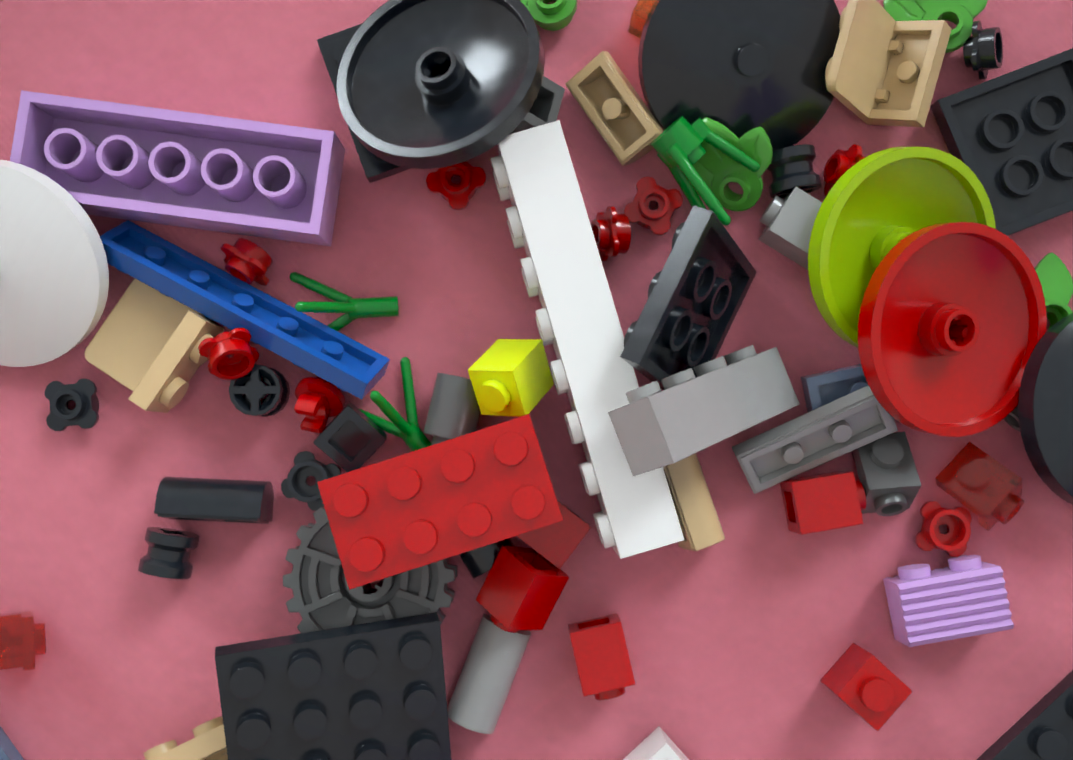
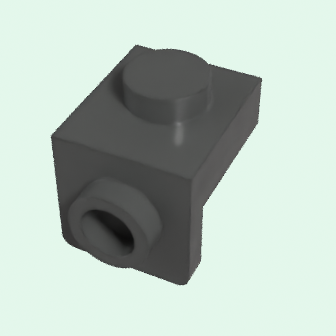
[852,432,922,516]

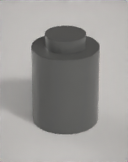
[423,373,481,445]

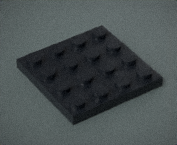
[215,612,451,760]

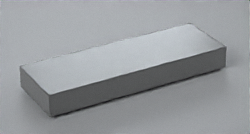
[732,385,898,494]

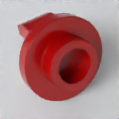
[294,377,346,433]

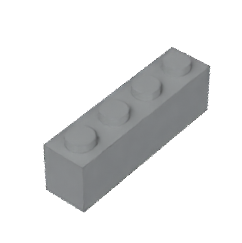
[608,345,800,476]

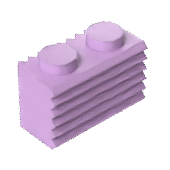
[883,555,1014,647]

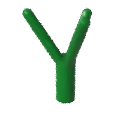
[289,272,399,331]
[359,357,431,451]

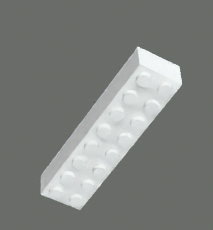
[490,120,684,559]

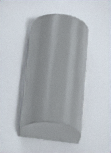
[447,614,531,734]

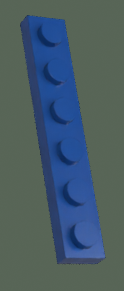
[100,220,390,400]

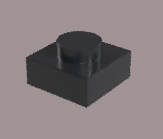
[313,402,388,472]

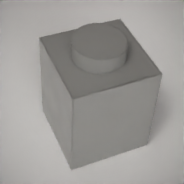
[758,186,822,270]

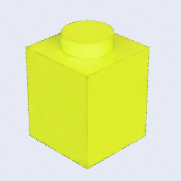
[468,339,554,417]

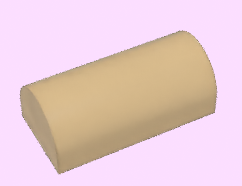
[565,51,664,166]
[663,453,725,551]

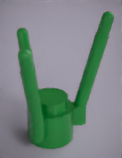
[651,116,760,226]

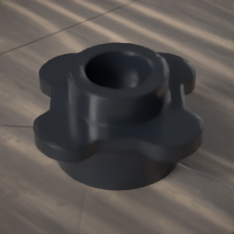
[963,20,1003,80]
[44,378,99,431]
[281,451,341,511]

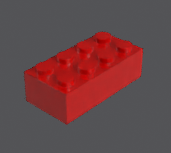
[317,414,564,590]

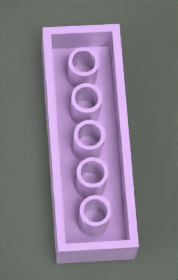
[10,90,345,247]

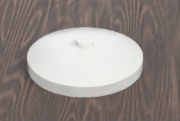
[0,160,109,367]

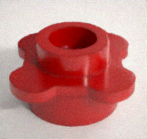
[823,144,865,196]
[426,161,486,210]
[624,176,683,235]
[591,206,631,262]
[220,238,273,286]
[198,328,259,380]
[915,501,972,557]

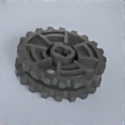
[283,506,458,633]

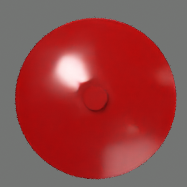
[858,222,1047,437]

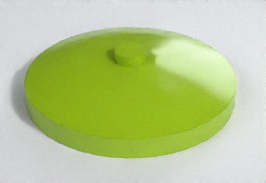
[808,147,996,348]

